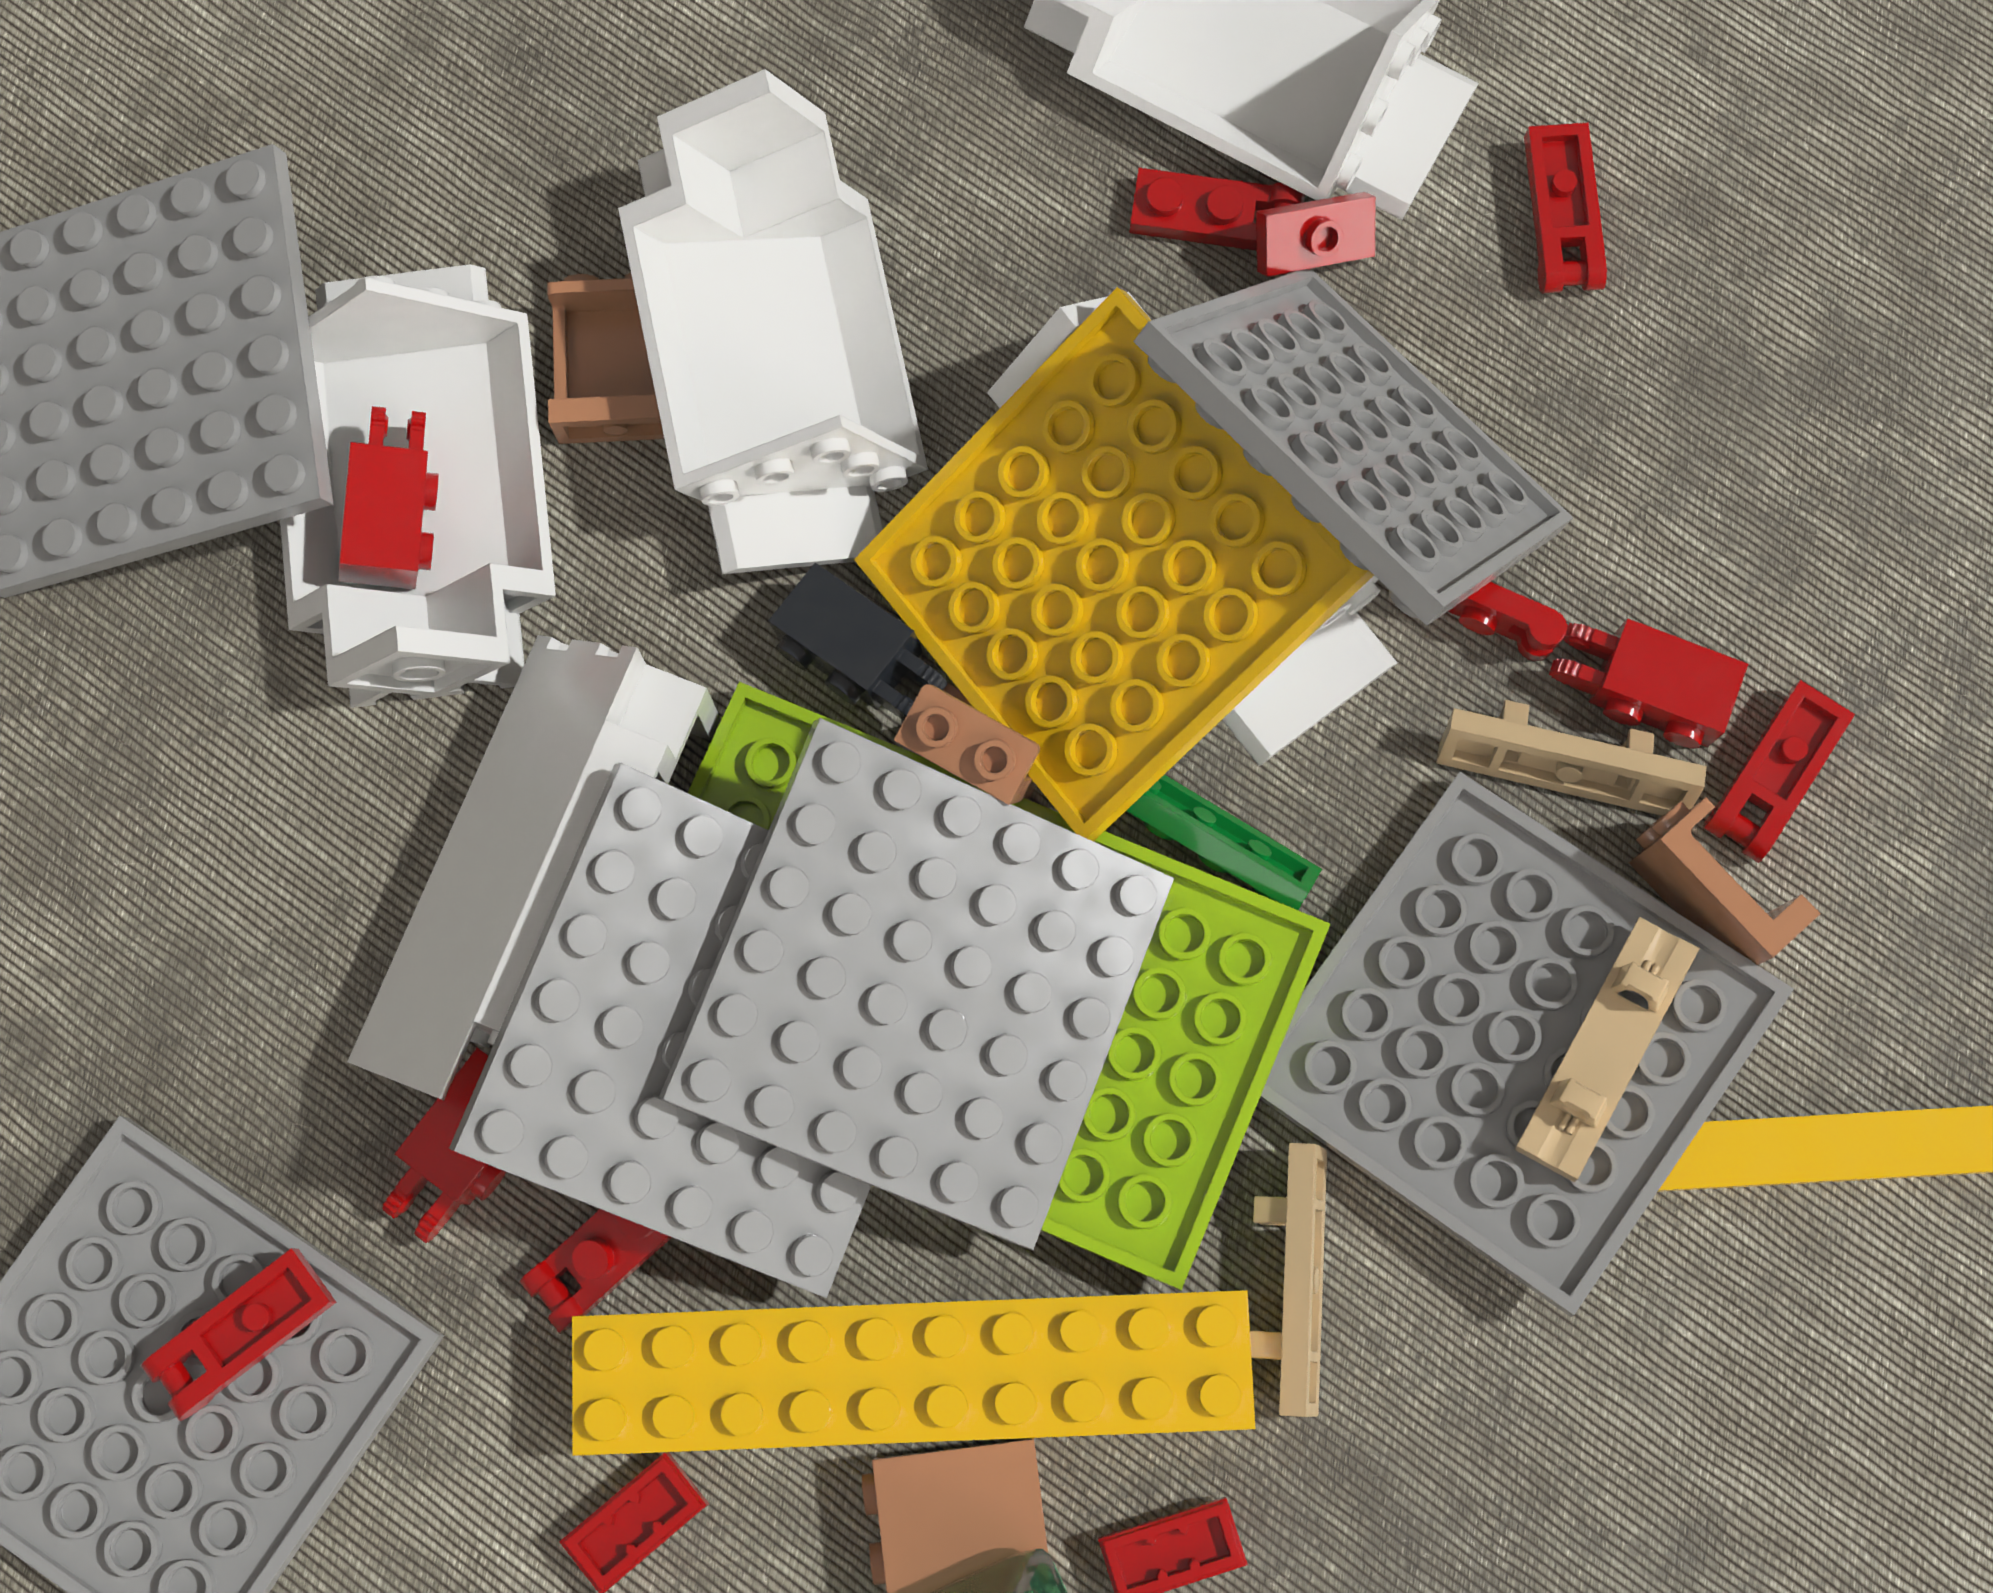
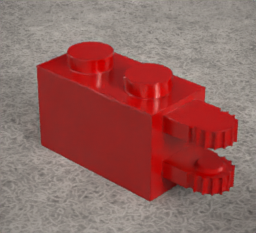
[338,406,439,589]
[1549,618,1749,749]
[382,1047,506,1243]

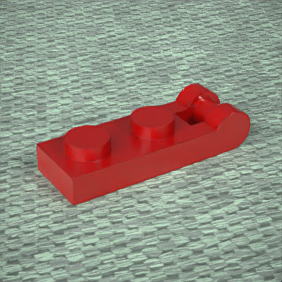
[1524,122,1607,294]
[1129,168,1306,251]
[1447,582,1567,661]
[1703,680,1855,863]
[519,1209,672,1334]
[141,1248,337,1421]

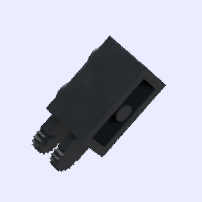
[768,563,948,720]

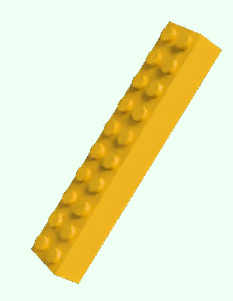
[572,1290,1255,1456]

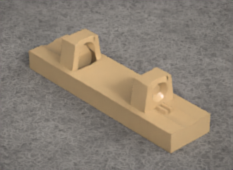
[1436,700,1706,816]
[1514,917,1700,1183]
[1250,1143,1327,1417]

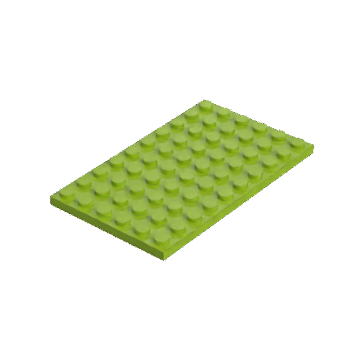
[688,681,1330,1291]

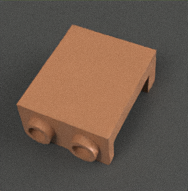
[547,273,664,444]
[894,682,1040,805]
[1629,797,1821,965]
[862,1438,1051,1593]

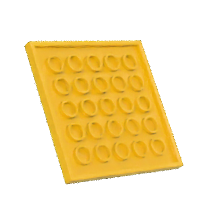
[854,287,1374,842]

